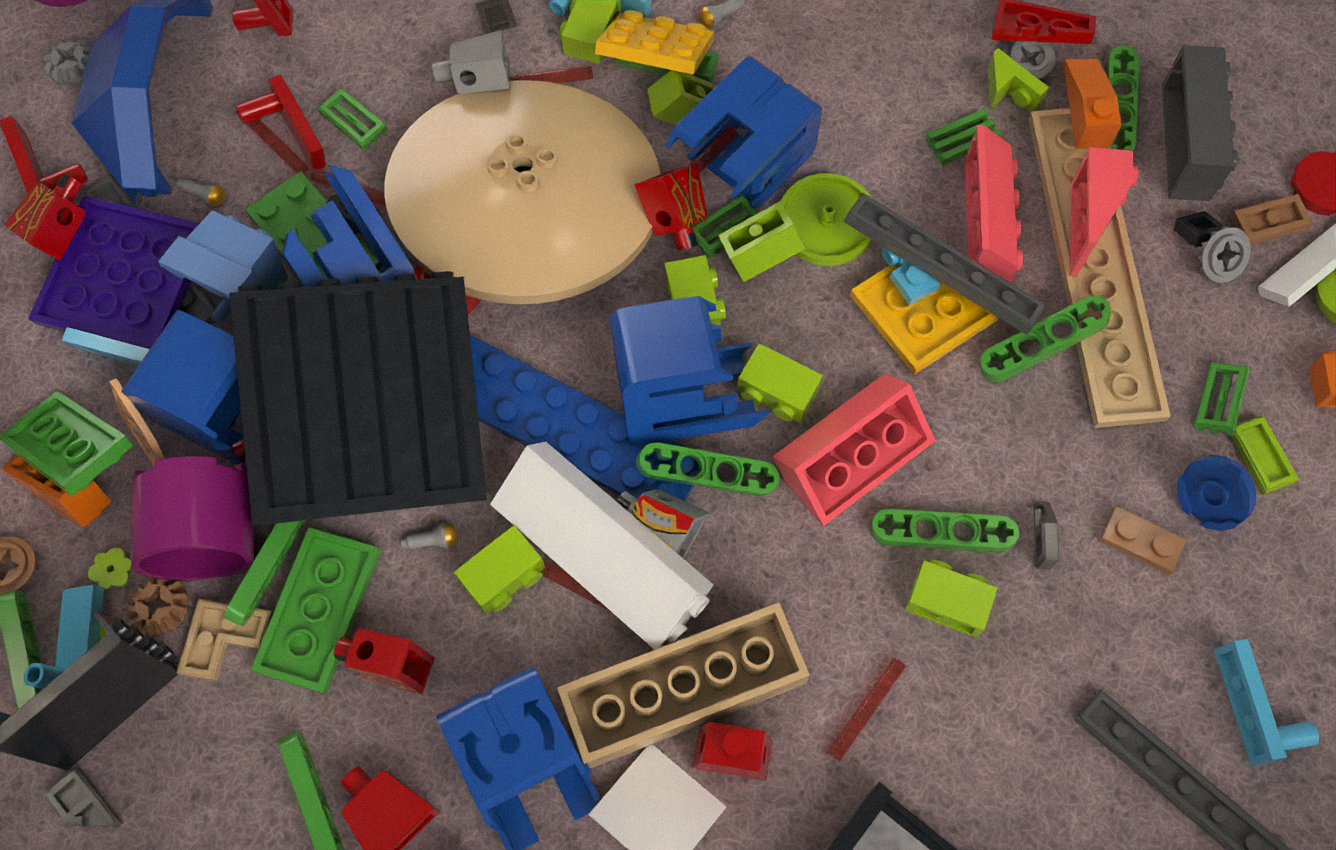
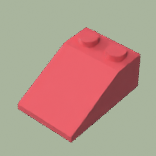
[1069,147,1138,277]

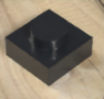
[1174,211,1224,247]

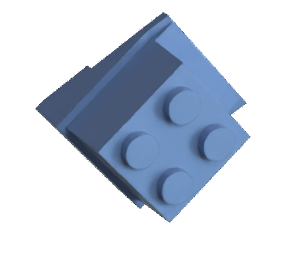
[158,210,288,324]

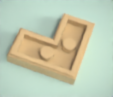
[176,598,274,681]

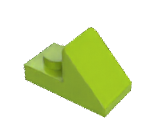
[987,48,1049,111]

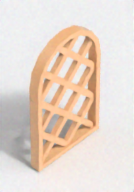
[109,378,165,467]

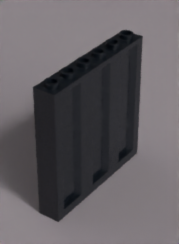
[229,271,487,526]

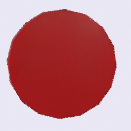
[1290,151,1336,216]

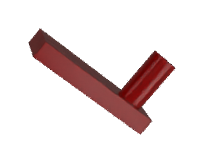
[233,0,293,36]
[235,74,326,173]
[0,115,89,194]

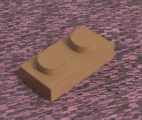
[1229,194,1313,245]
[1099,506,1187,575]

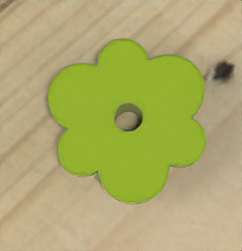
[88,547,131,590]

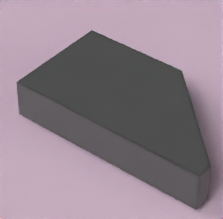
[1034,502,1059,570]
[43,767,123,827]

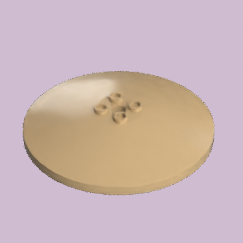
[384,80,660,304]

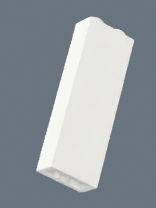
[490,442,714,650]

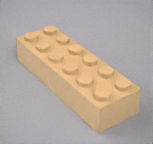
[557,602,810,769]

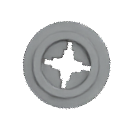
[43,36,91,84]
[1003,41,1056,81]
[1197,226,1251,283]

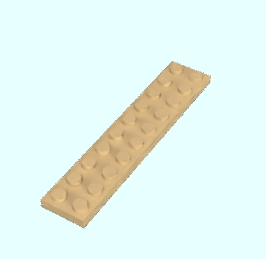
[1028,108,1171,428]

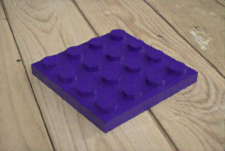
[28,195,200,349]

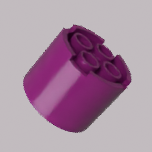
[131,456,254,581]

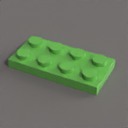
[245,171,382,279]
[0,391,133,497]
[250,527,382,695]

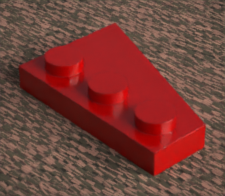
[991,0,1096,44]

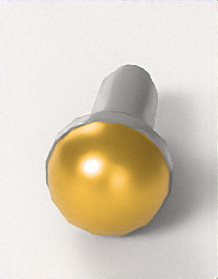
[699,0,745,28]
[176,178,226,207]
[401,522,458,549]

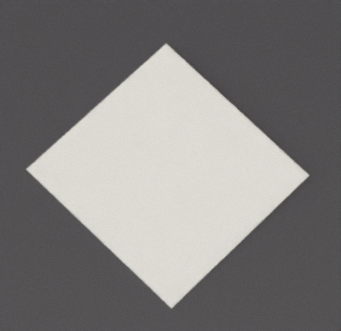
[588,744,726,850]

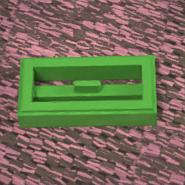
[317,87,388,151]
[925,109,1002,165]
[693,194,758,259]
[1194,362,1250,436]

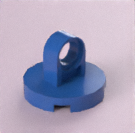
[1177,455,1256,531]

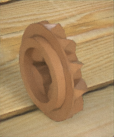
[0,536,39,595]
[126,577,189,635]

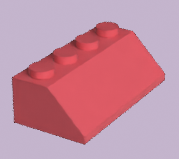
[964,125,1023,283]
[772,373,936,526]

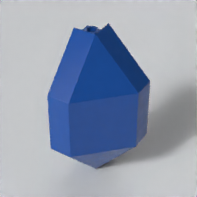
[71,0,213,203]

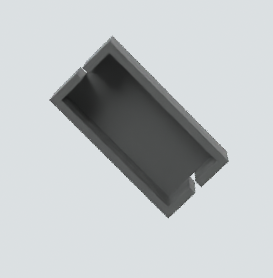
[1162,45,1238,201]

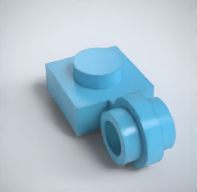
[881,247,941,305]

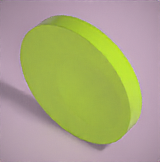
[781,173,872,266]

